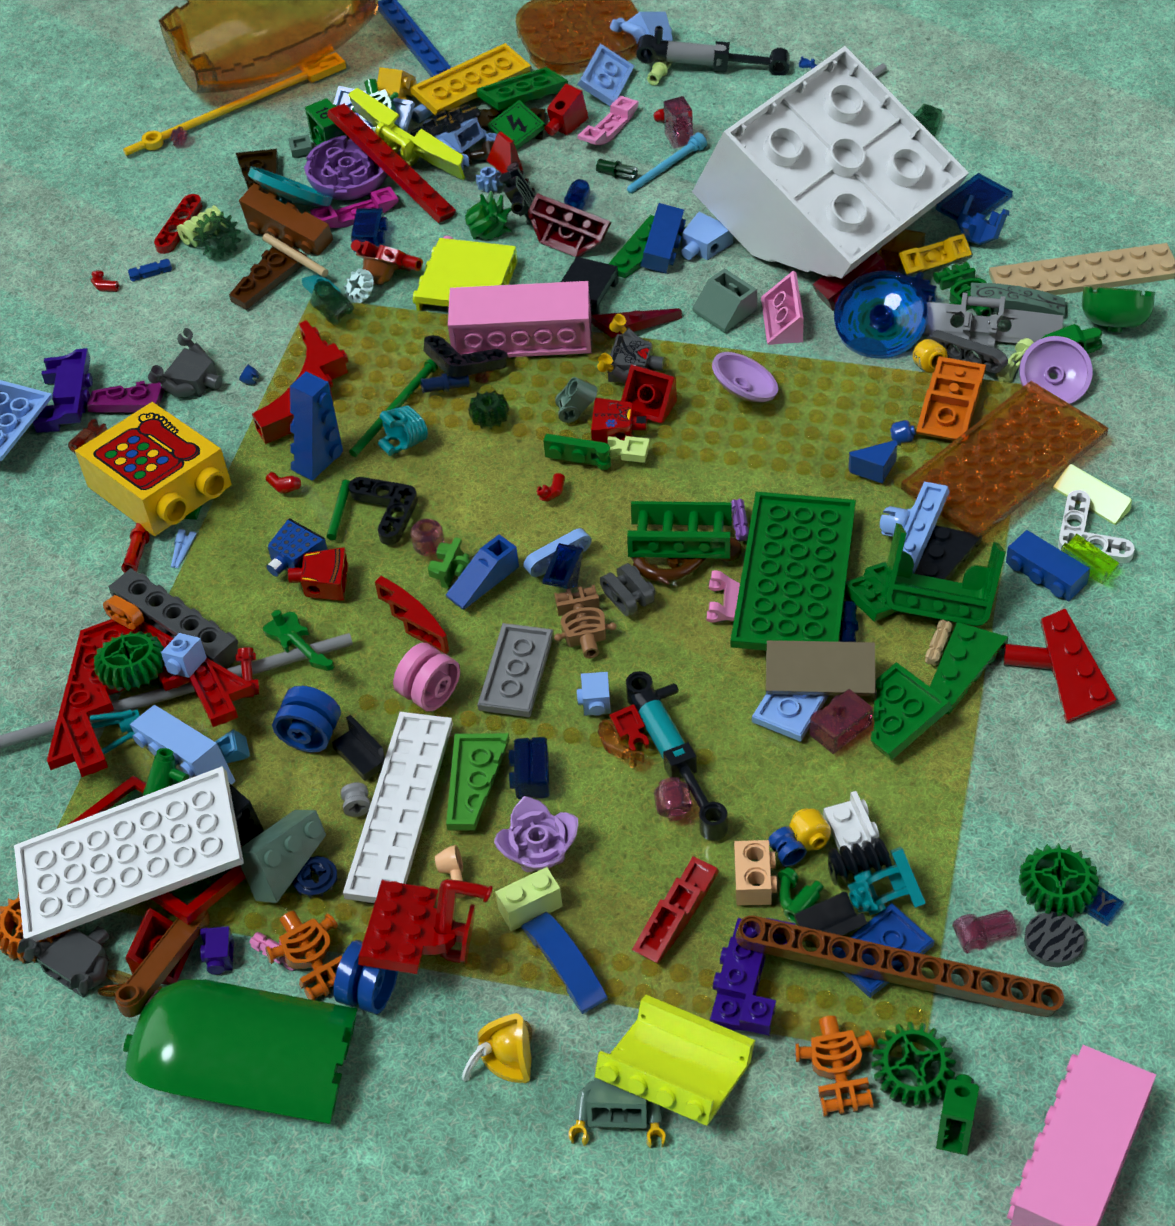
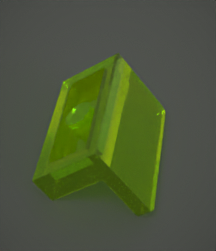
[1061,533,1119,585]

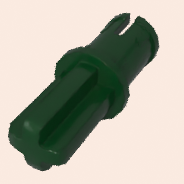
[596,158,638,180]

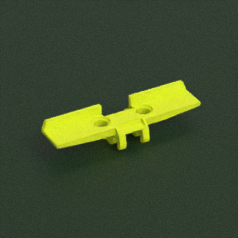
[348,88,465,180]

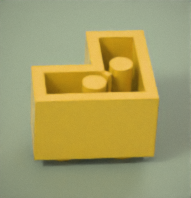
[377,67,417,100]

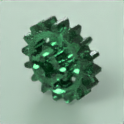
[193,211,241,259]

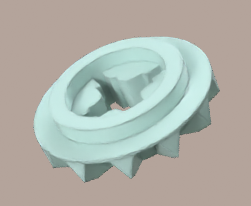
[343,268,374,304]

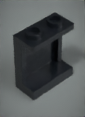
[561,257,619,315]

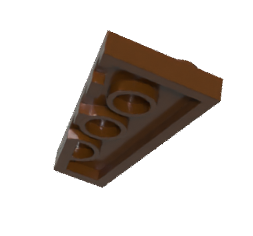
[229,241,307,310]

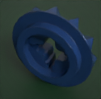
[292,856,337,899]

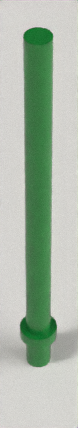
[349,359,438,457]

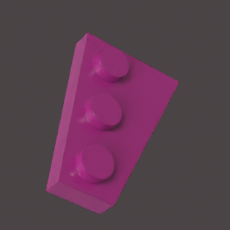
[87,381,165,413]

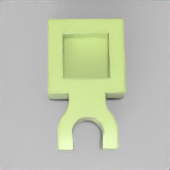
[608,436,650,463]

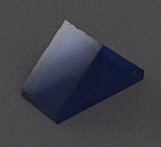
[542,543,583,589]

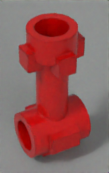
[236,647,259,698]

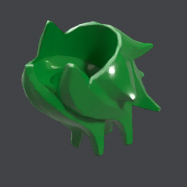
[465,191,511,240]

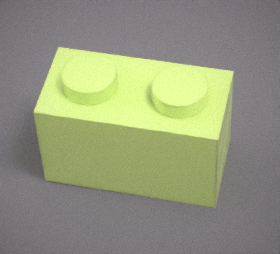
[495,867,563,932]

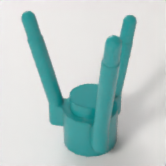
[90,709,140,755]

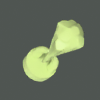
[995,338,1034,383]

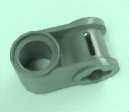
[555,377,597,423]

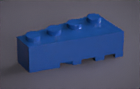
[290,371,343,481]

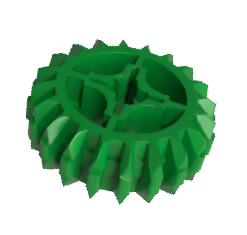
[94,631,165,691]
[1018,843,1099,917]
[871,1022,956,1107]

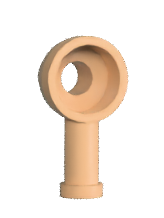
[435,845,466,898]

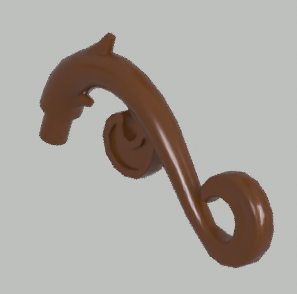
[631,537,742,585]

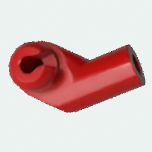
[91,270,119,292]
[265,472,301,494]
[536,473,565,502]

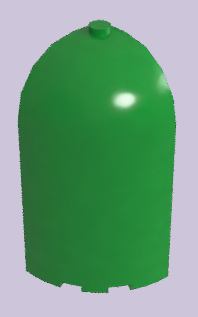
[123,979,358,1124]

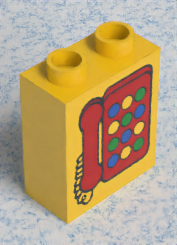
[75,402,232,537]

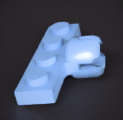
[880,481,950,574]

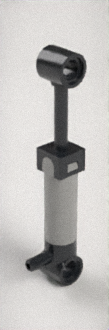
[636,26,790,76]

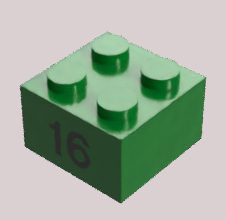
[305,98,350,146]

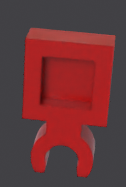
[609,704,649,755]

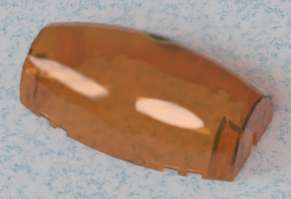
[159,0,379,94]

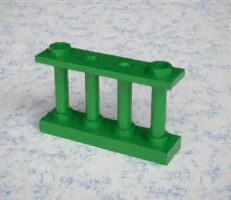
[627,501,732,559]

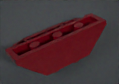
[528,193,611,257]

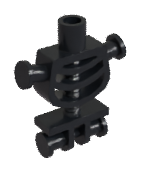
[499,162,535,224]

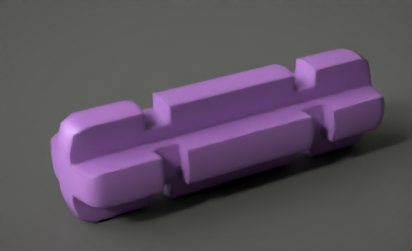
[731,499,749,542]

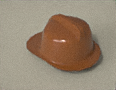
[356,254,400,285]

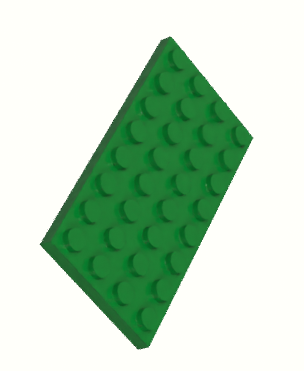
[730,491,856,651]

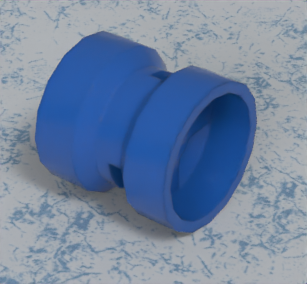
[768,826,807,867]

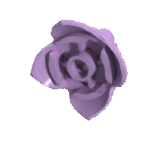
[494,796,579,872]

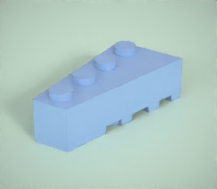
[130,705,235,785]

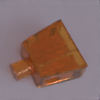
[879,229,925,275]

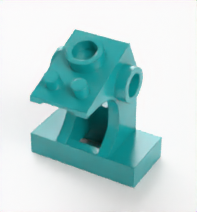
[848,846,926,915]

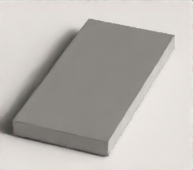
[477,623,554,717]

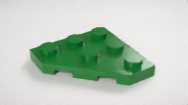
[871,662,952,761]

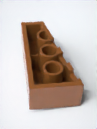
[239,183,334,256]

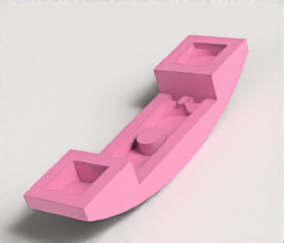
[578,96,639,145]

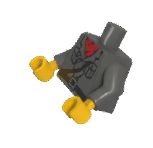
[597,314,665,384]

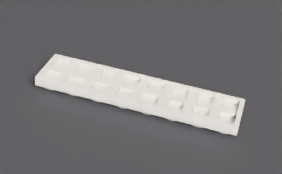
[343,712,453,903]

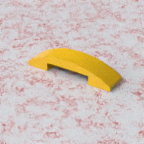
[899,234,972,275]

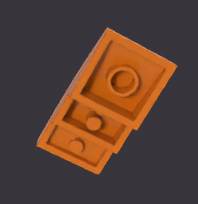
[916,356,986,443]

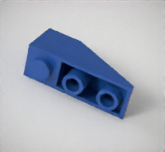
[446,534,519,610]

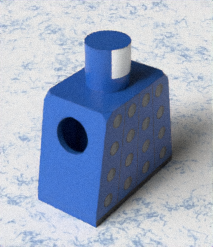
[267,518,328,577]

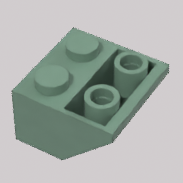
[692,268,757,332]

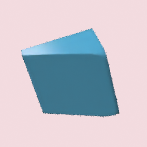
[215,729,250,763]

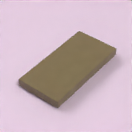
[766,640,875,696]

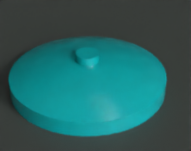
[248,167,333,207]

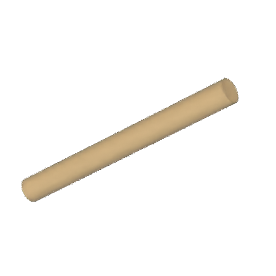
[263,233,328,277]

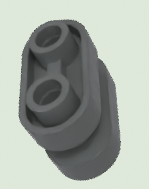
[600,563,656,616]

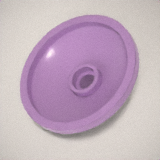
[1019,336,1093,407]
[712,352,778,402]

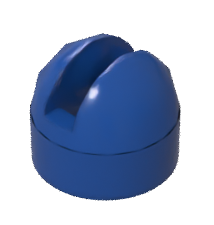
[239,364,259,385]

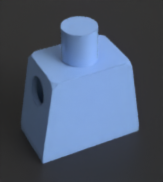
[681,212,733,260]

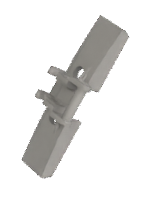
[903,293,1064,348]

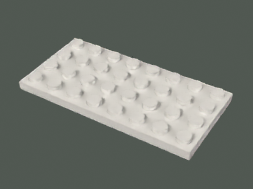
[14,766,244,942]

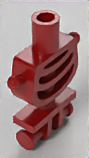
[351,240,423,271]

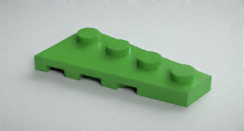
[446,733,510,830]

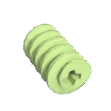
[177,205,226,248]

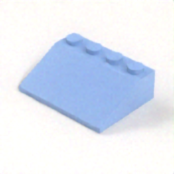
[0,380,53,461]

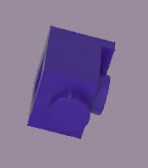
[200,926,234,975]

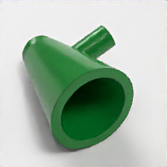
[143,748,189,796]

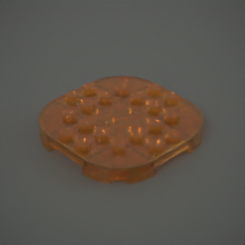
[516,0,638,76]

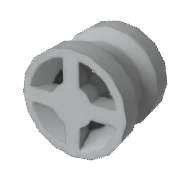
[340,782,371,817]

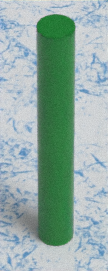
[326,480,350,541]

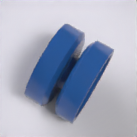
[272,686,341,752]
[334,940,398,1015]

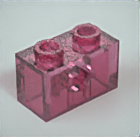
[663,96,693,149]
[810,689,873,754]

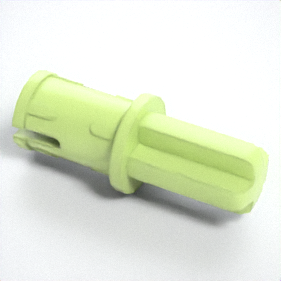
[647,61,672,85]

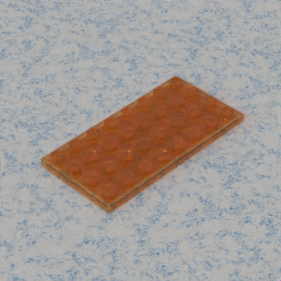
[901,381,1109,538]

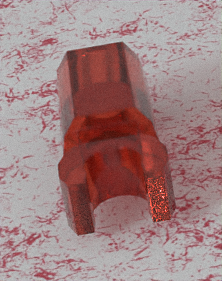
[68,419,107,453]

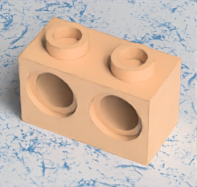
[734,840,777,906]

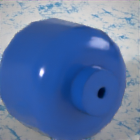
[890,420,916,446]

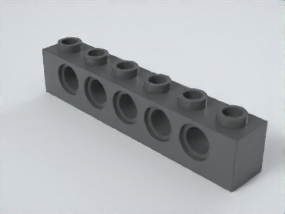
[108,568,238,669]

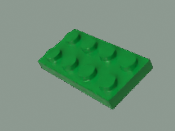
[477,67,568,111]

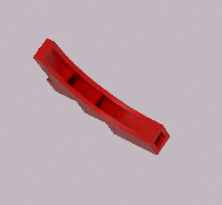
[252,320,349,444]

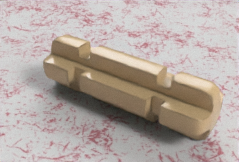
[925,620,953,666]

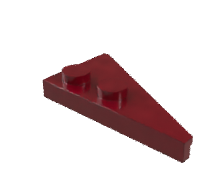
[591,308,682,338]

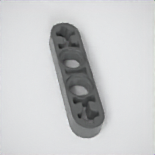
[927,330,1008,373]

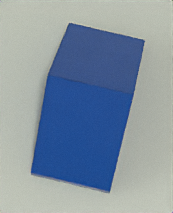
[848,440,898,484]

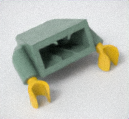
[569,1078,665,1148]

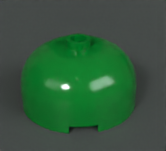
[1082,287,1155,332]

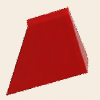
[487,131,523,174]

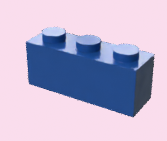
[641,203,686,273]
[1006,530,1090,602]

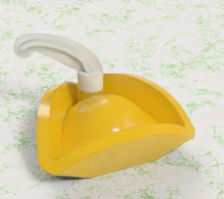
[462,1013,532,1083]

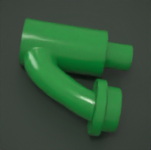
[778,867,824,924]

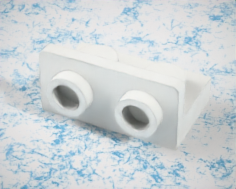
[823,791,879,851]

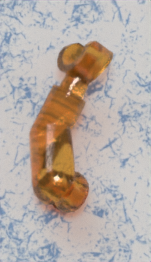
[598,719,645,768]

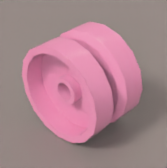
[393,643,460,711]

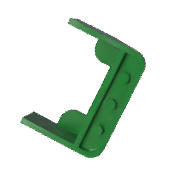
[885,523,1006,626]

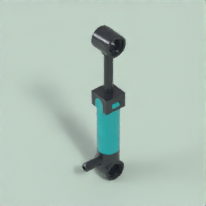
[626,671,728,841]

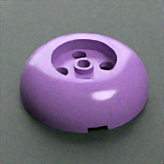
[304,135,388,201]

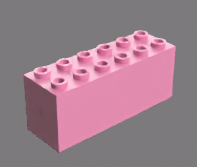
[448,281,591,357]
[1007,1045,1156,1226]

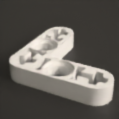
[1058,490,1135,563]

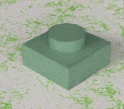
[288,134,312,157]

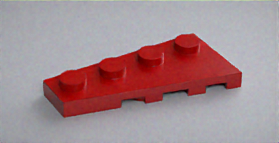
[1040,608,1116,723]

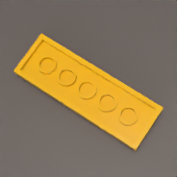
[411,43,531,115]

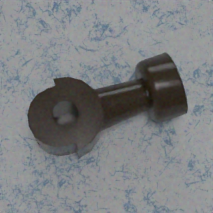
[461,140,494,166]

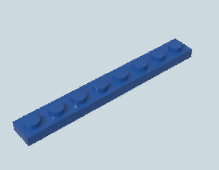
[376,0,451,77]

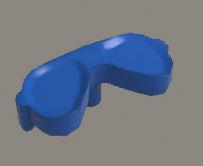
[799,56,817,69]

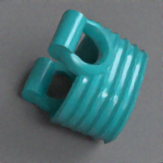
[378,405,428,456]

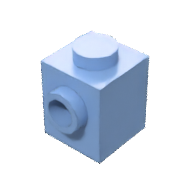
[161,633,207,678]
[577,672,611,716]

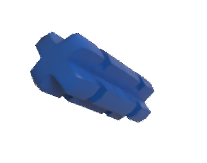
[128,259,172,281]

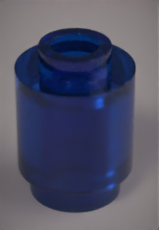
[564,179,590,210]

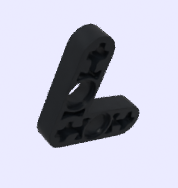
[423,335,508,377]
[349,477,418,545]

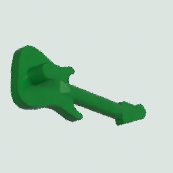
[263,610,335,671]

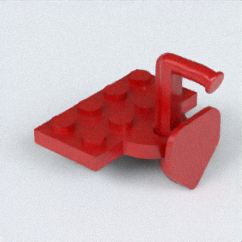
[358,879,493,974]

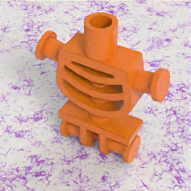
[265,910,342,1000]
[796,1015,875,1117]

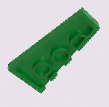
[608,215,686,278]
[930,622,1008,715]

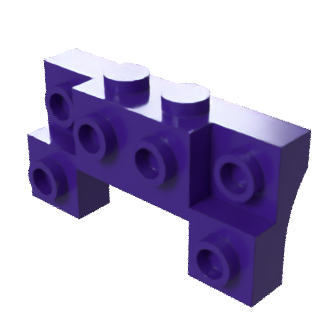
[33,348,93,433]
[710,918,795,1036]

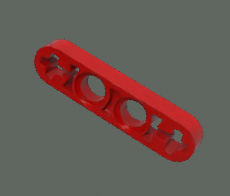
[154,194,203,254]

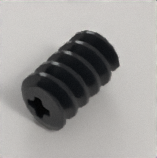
[828,838,892,885]

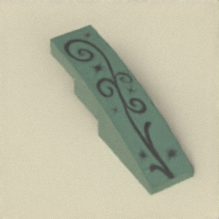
[971,283,1065,317]

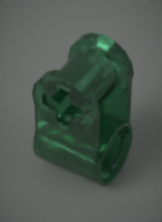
[310,281,354,325]

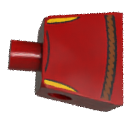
[288,548,349,601]

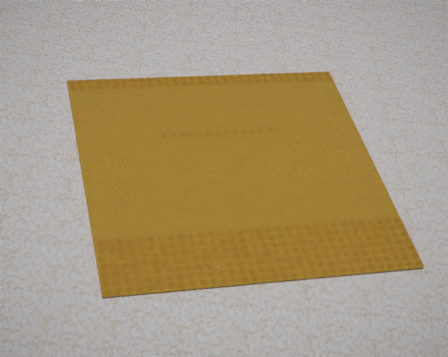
[57,298,1029,1060]

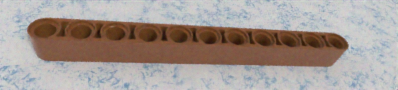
[736,915,1064,1017]

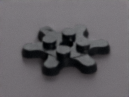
[410,104,481,137]

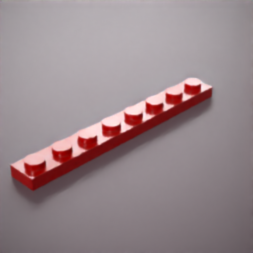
[327,103,456,223]

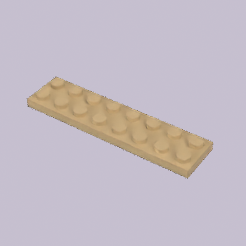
[989,243,1175,295]

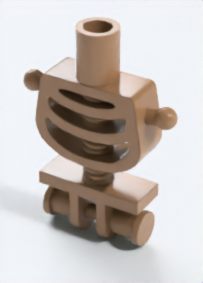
[554,585,617,659]

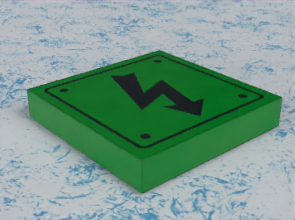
[487,100,546,150]

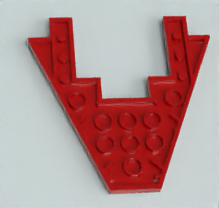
[47,619,254,777]

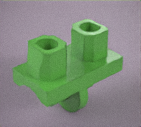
[428,537,471,589]

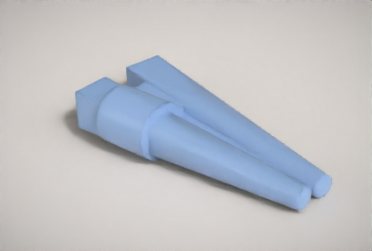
[171,529,197,568]

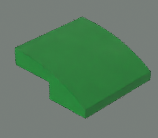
[845,562,896,622]

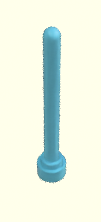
[627,132,707,193]

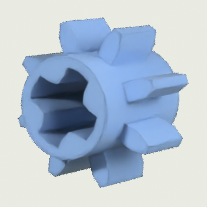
[476,167,503,193]

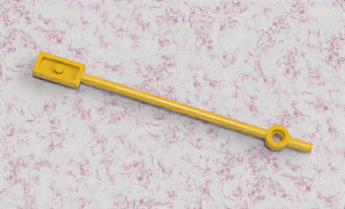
[123,52,347,156]

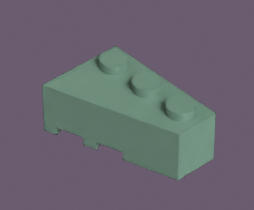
[240,810,326,903]

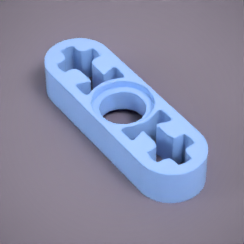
[523,528,592,577]

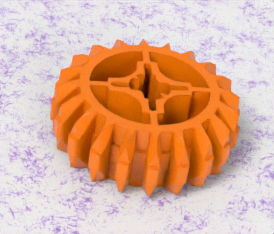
[0,892,70,963]

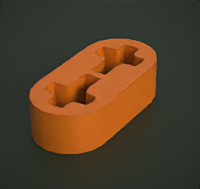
[103,595,144,630]

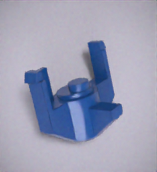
[956,194,1009,245]

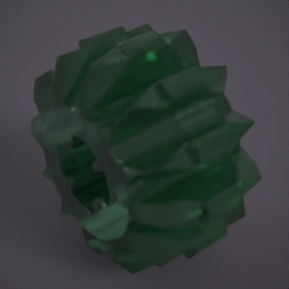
[468,390,509,429]

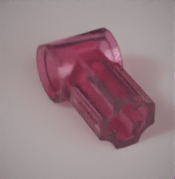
[952,910,1017,953]

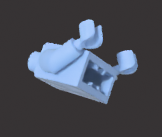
[610,12,673,44]
[434,117,497,170]

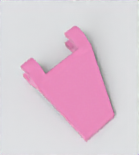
[706,570,740,623]

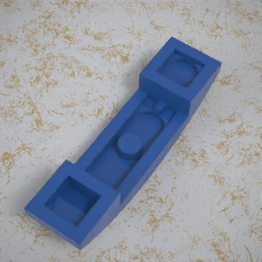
[522,912,608,1014]

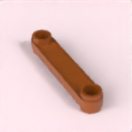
[115,901,210,1018]

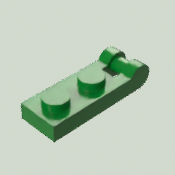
[543,434,611,470]

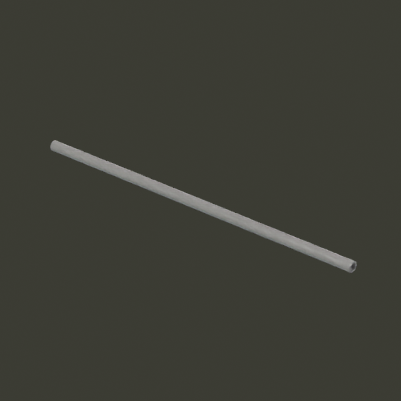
[0,633,353,749]

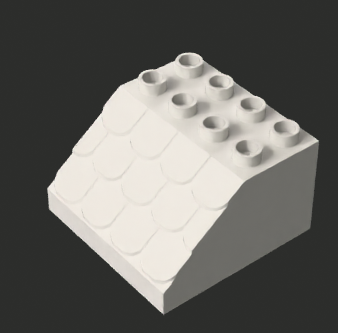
[692,46,969,278]

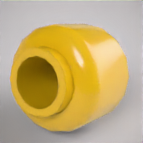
[913,339,948,373]
[789,808,831,851]

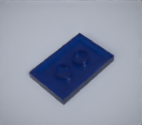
[936,173,1013,221]

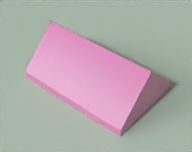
[761,271,804,345]

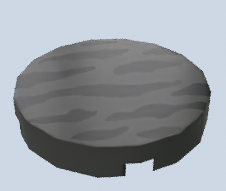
[1024,912,1085,968]

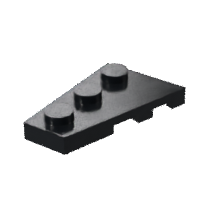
[916,525,982,580]

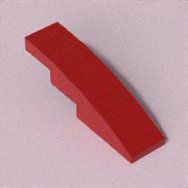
[375,575,449,654]
[632,856,719,964]

